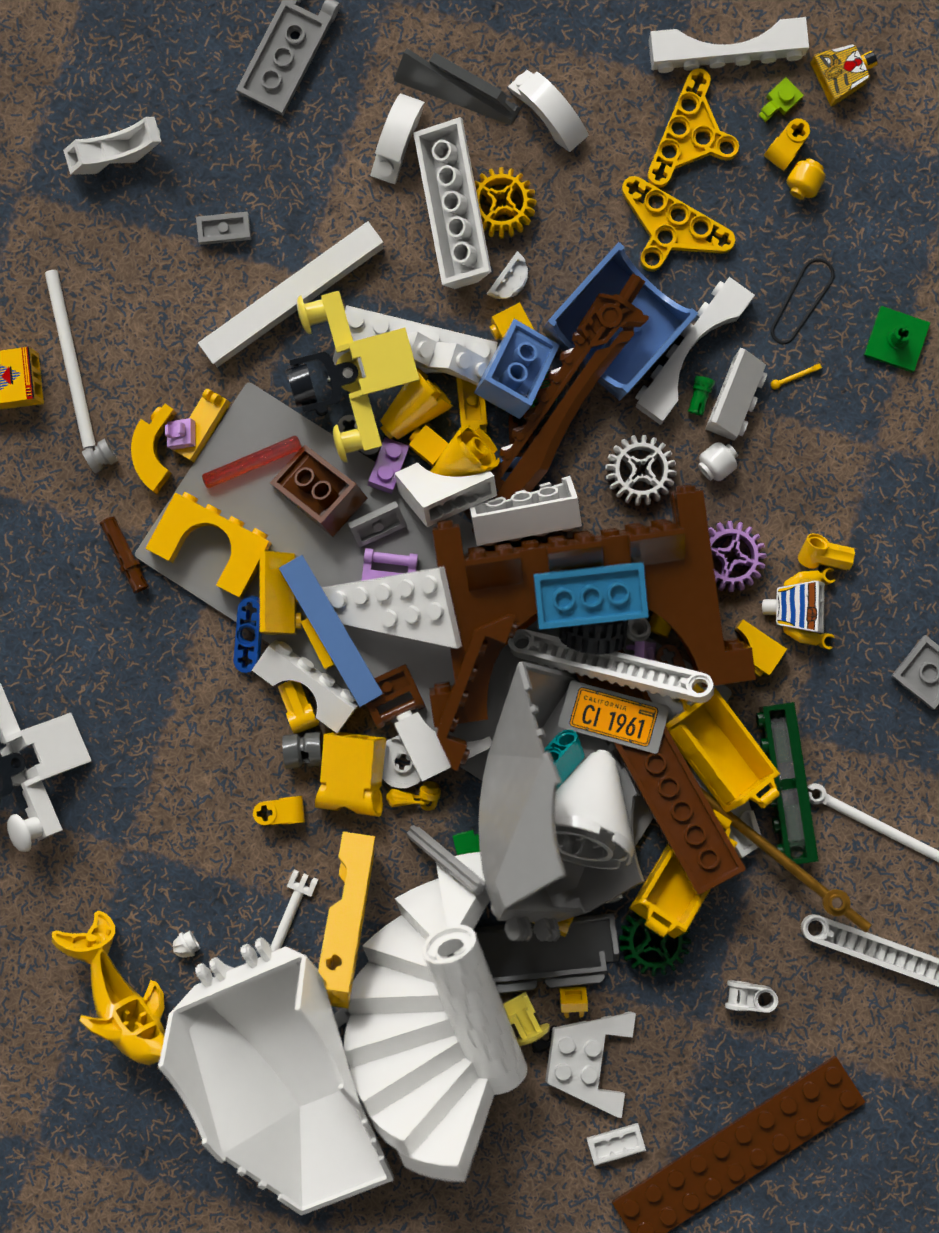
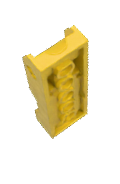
[318,832,375,1009]

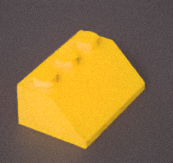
[260,551,302,635]

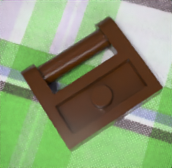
[366,664,426,729]

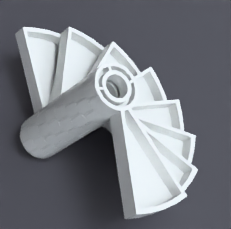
[344,852,527,1182]

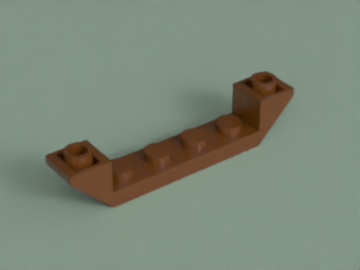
[436,613,518,771]

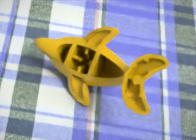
[52,911,165,1065]

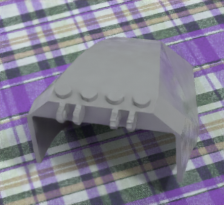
[479,661,645,942]

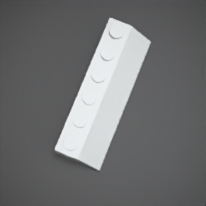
[413,117,492,289]

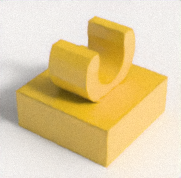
[559,986,588,1018]

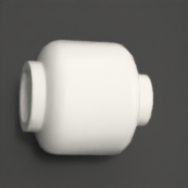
[698,442,738,481]

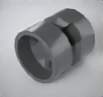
[282,732,323,769]

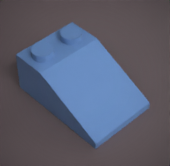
[474,319,560,419]

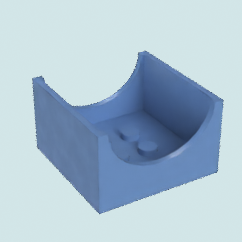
[542,242,698,401]

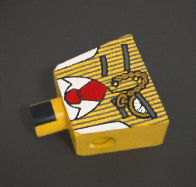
[810,44,878,107]

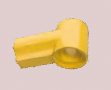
[797,533,855,570]
[278,680,319,734]

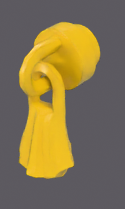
[386,781,441,811]

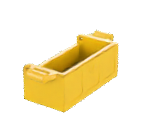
[666,683,780,813]
[629,809,737,938]

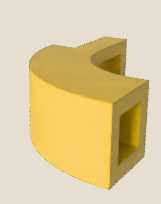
[131,404,177,494]

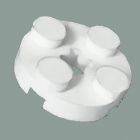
[382,736,421,788]

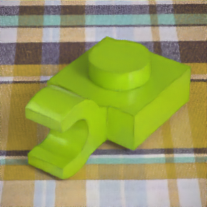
[759,77,804,122]

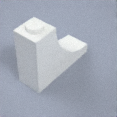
[395,463,497,527]
[393,710,492,781]

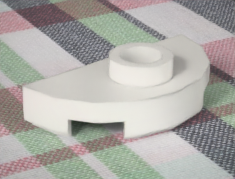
[487,251,528,299]

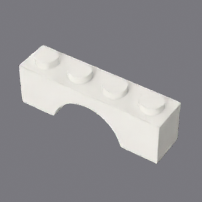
[252,640,358,733]

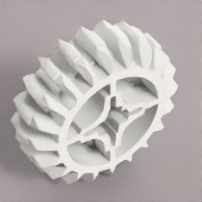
[605,435,676,506]

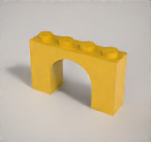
[145,492,272,599]

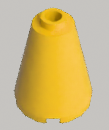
[380,368,453,439]
[430,424,500,477]

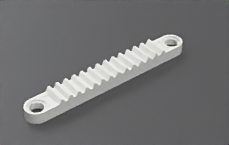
[508,629,714,703]
[801,914,939,987]

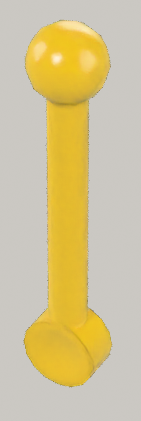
[770,363,822,390]

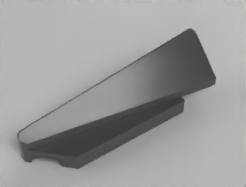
[394,48,521,125]

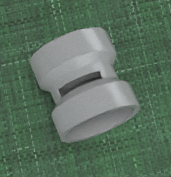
[82,438,118,474]

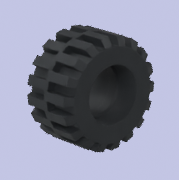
[559,620,628,654]

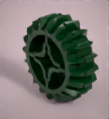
[619,912,691,976]

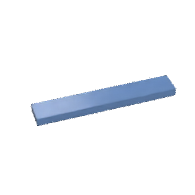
[279,554,383,707]

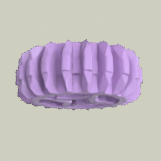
[709,521,767,592]

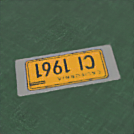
[558,680,670,754]

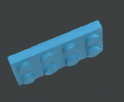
[533,562,649,630]

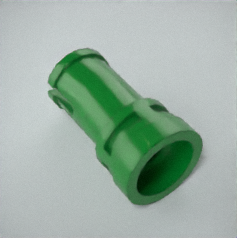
[687,376,716,416]

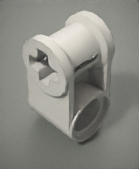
[725,980,778,1013]

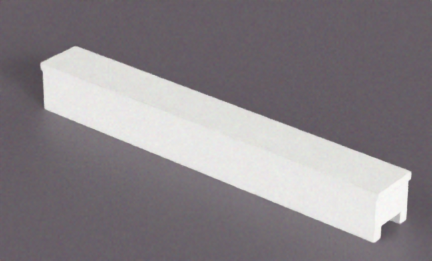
[198,221,383,368]

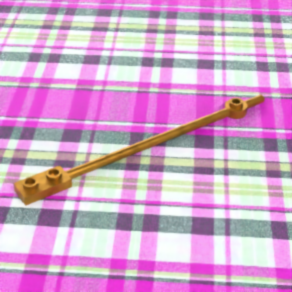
[700,787,872,933]

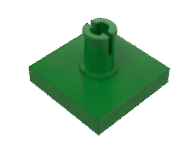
[863,306,931,373]

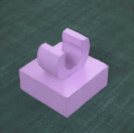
[165,418,195,450]
[626,641,656,661]

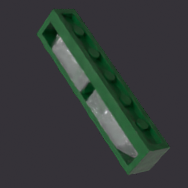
[756,702,819,864]

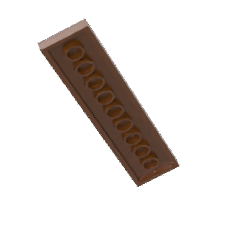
[574,649,746,896]
[612,1055,866,1233]

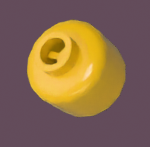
[787,159,826,200]

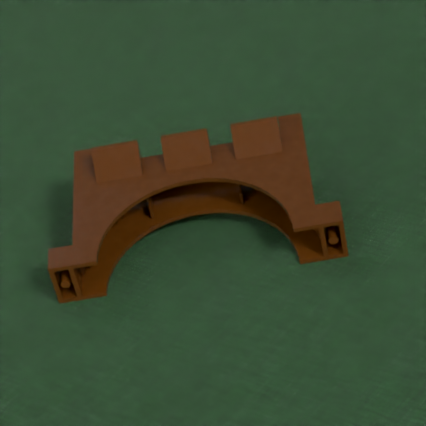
[429,484,756,728]

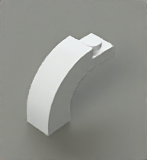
[508,70,589,152]

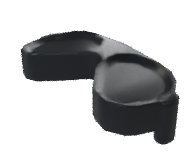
[531,1025,558,1053]

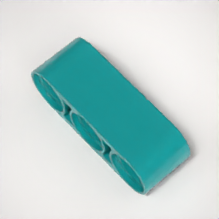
[544,730,585,789]

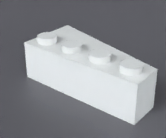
[470,476,582,546]

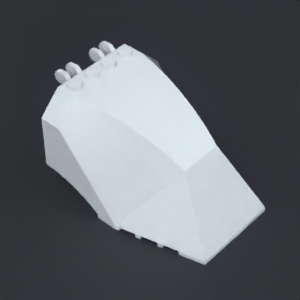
[158,938,394,1215]

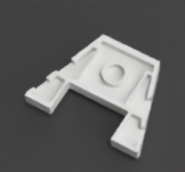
[545,1012,636,1118]

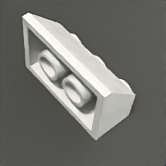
[705,347,767,441]

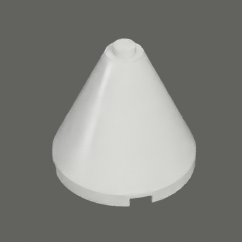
[555,750,634,869]

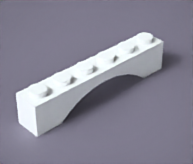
[649,17,809,73]
[635,277,755,425]

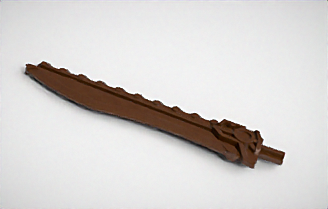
[464,273,649,533]

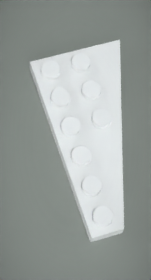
[322,567,462,648]

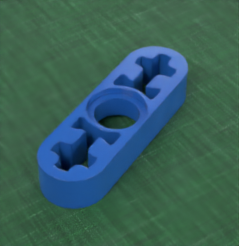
[233,596,262,673]

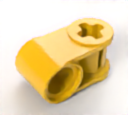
[763,118,810,171]
[253,796,305,825]

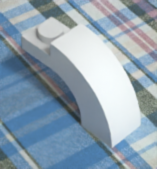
[370,93,425,184]

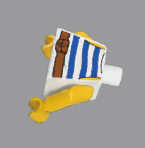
[762,567,836,649]

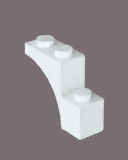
[63,117,161,175]
[406,331,490,386]

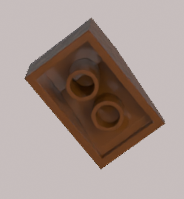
[270,444,368,537]

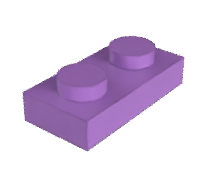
[367,437,409,494]

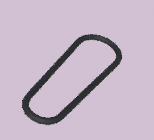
[771,258,835,344]

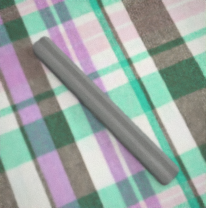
[407,825,486,895]

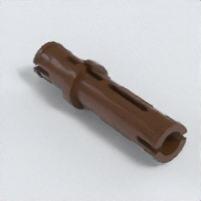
[99,516,149,594]

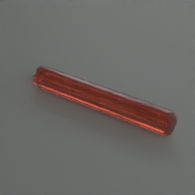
[202,436,302,488]

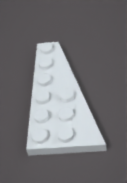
[327,305,498,382]

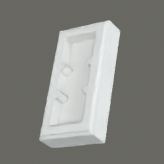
[587,1123,646,1166]

